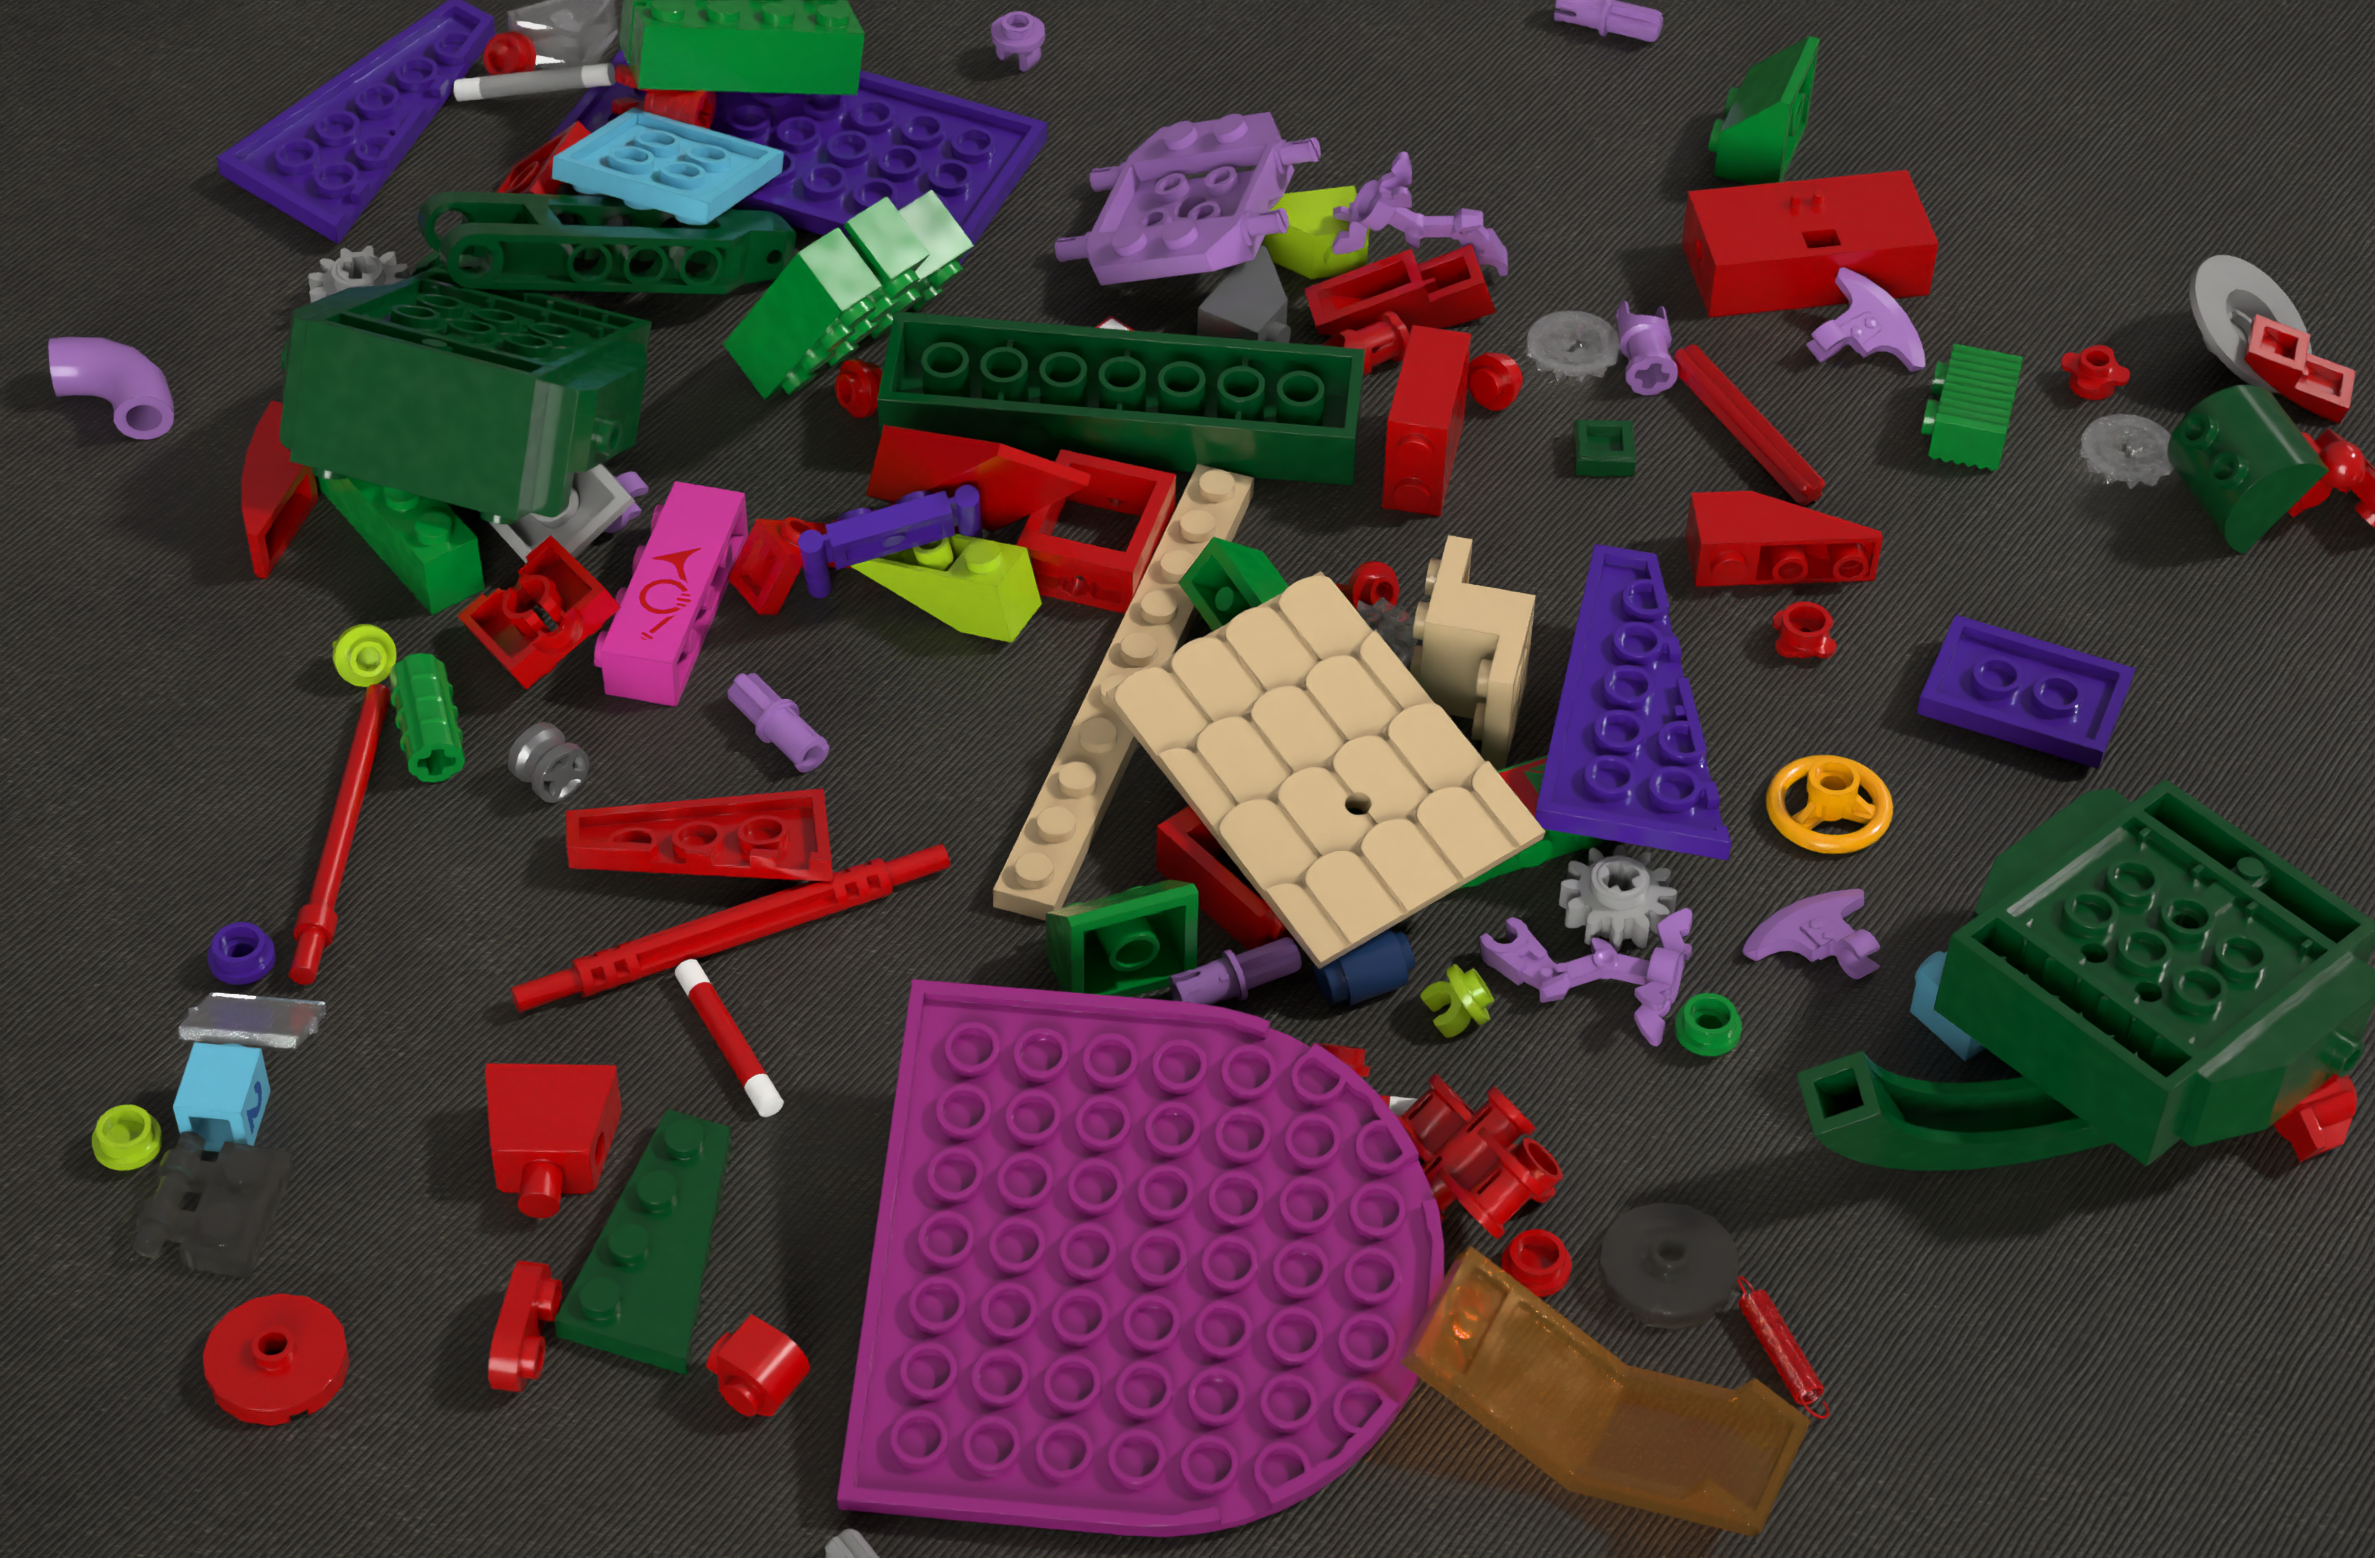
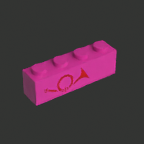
[594,481,748,707]

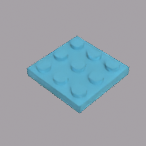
[552,108,784,225]

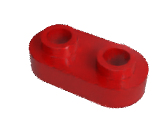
[488,1260,562,1392]

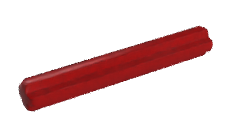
[1673,344,1825,506]

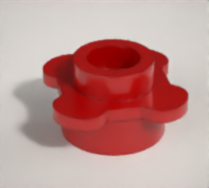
[2060,345,2130,400]
[1772,601,1837,658]

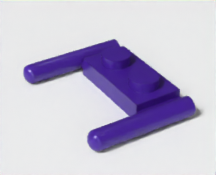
[798,485,983,599]

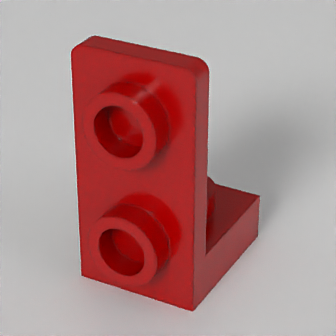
[727,517,852,615]

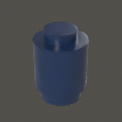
[1312,928,1415,1007]

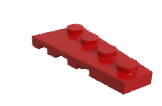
[566,788,833,882]

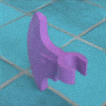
[1806,268,1926,371]
[1742,889,1880,979]

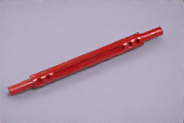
[510,843,950,1013]

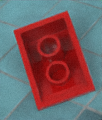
[866,425,1091,534]

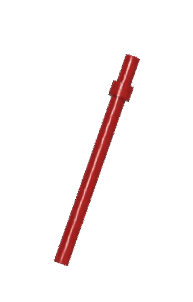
[289,684,391,985]

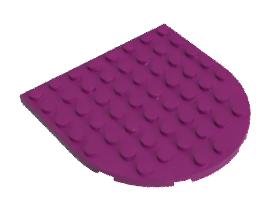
[837,979,1444,1537]

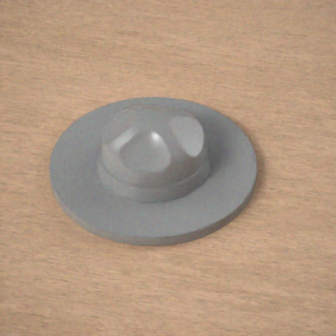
[2189,255,2312,393]

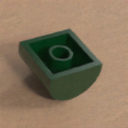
[2167,385,2329,554]

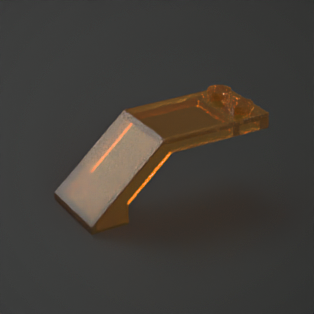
[1400,1246,1811,1537]

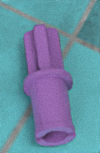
[1554,0,1663,42]
[727,673,829,773]
[1168,937,1302,1005]

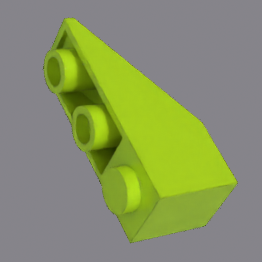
[851,534,1042,643]

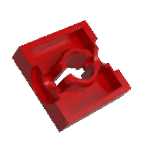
[457,535,621,690]

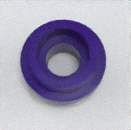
[207,922,276,985]

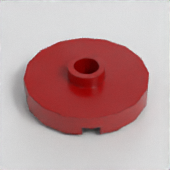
[202,1293,350,1426]

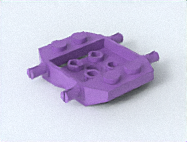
[1055,112,1321,285]

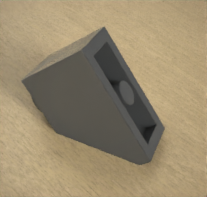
[1197,245,1291,343]

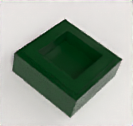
[1572,420,1636,476]

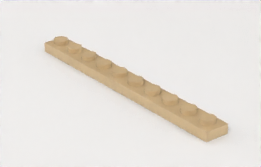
[993,464,1254,921]

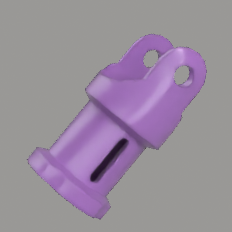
[1616,301,1678,395]

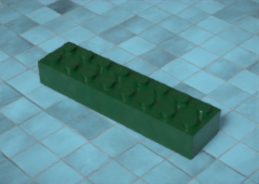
[877,311,1365,485]

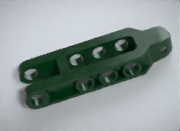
[417,191,797,294]

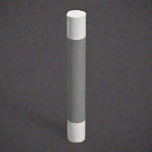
[454,63,616,101]

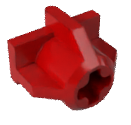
[2273,1074,2357,1161]

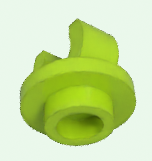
[332,624,397,687]
[1420,964,1494,1038]

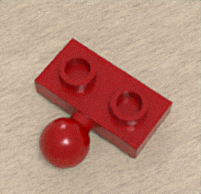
[2315,428,2375,528]

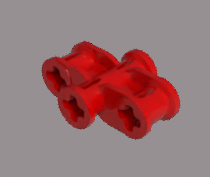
[1395,1073,1548,1240]

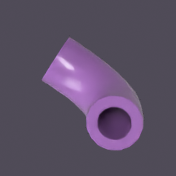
[48,337,174,440]

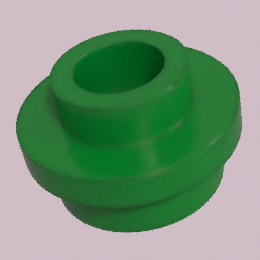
[1674,993,1742,1056]

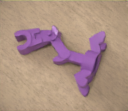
[1333,151,1508,276]
[1480,908,1692,1046]

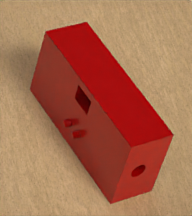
[1682,170,1939,318]

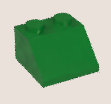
[1709,36,1820,185]
[1046,880,1199,997]

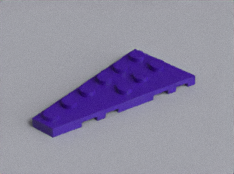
[217,0,496,244]
[1535,544,1731,860]

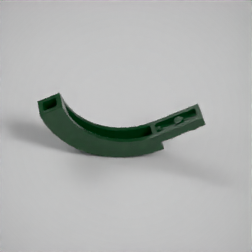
[1796,1051,2112,1171]

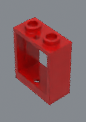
[1016,449,1176,614]
[1156,806,1295,951]

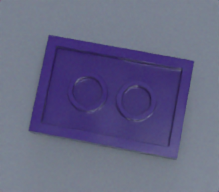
[1917,615,2135,769]

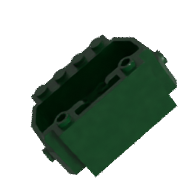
[279,267,652,524]
[1933,779,2375,1167]

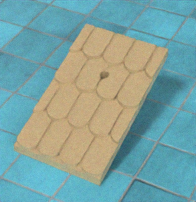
[1105,571,1545,969]

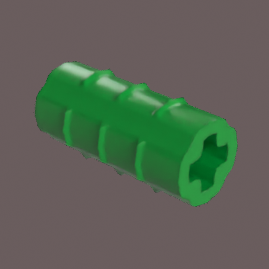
[389,653,465,783]

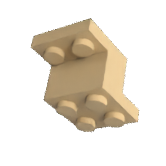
[1410,535,1536,770]

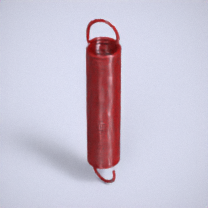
[1736,1276,1829,1419]

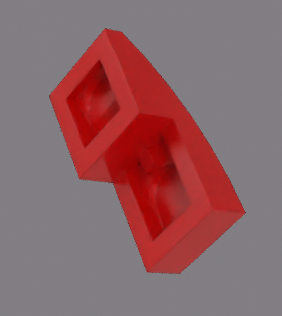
[2244,314,2356,424]

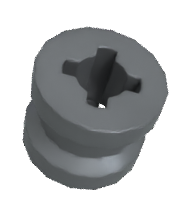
[507,722,590,803]

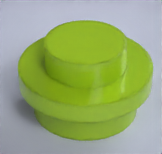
[92,1105,163,1171]

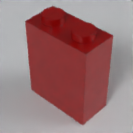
[1382,325,1471,517]

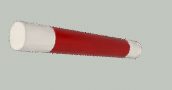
[675,959,783,1117]

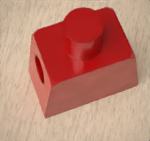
[485,1063,622,1218]

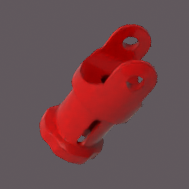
[1323,311,1410,378]

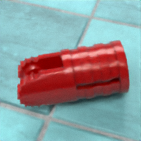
[611,64,716,130]

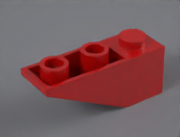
[1685,491,1883,587]

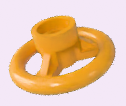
[1766,755,1893,854]

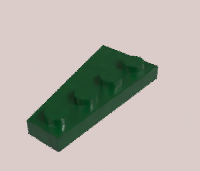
[554,1109,732,1375]

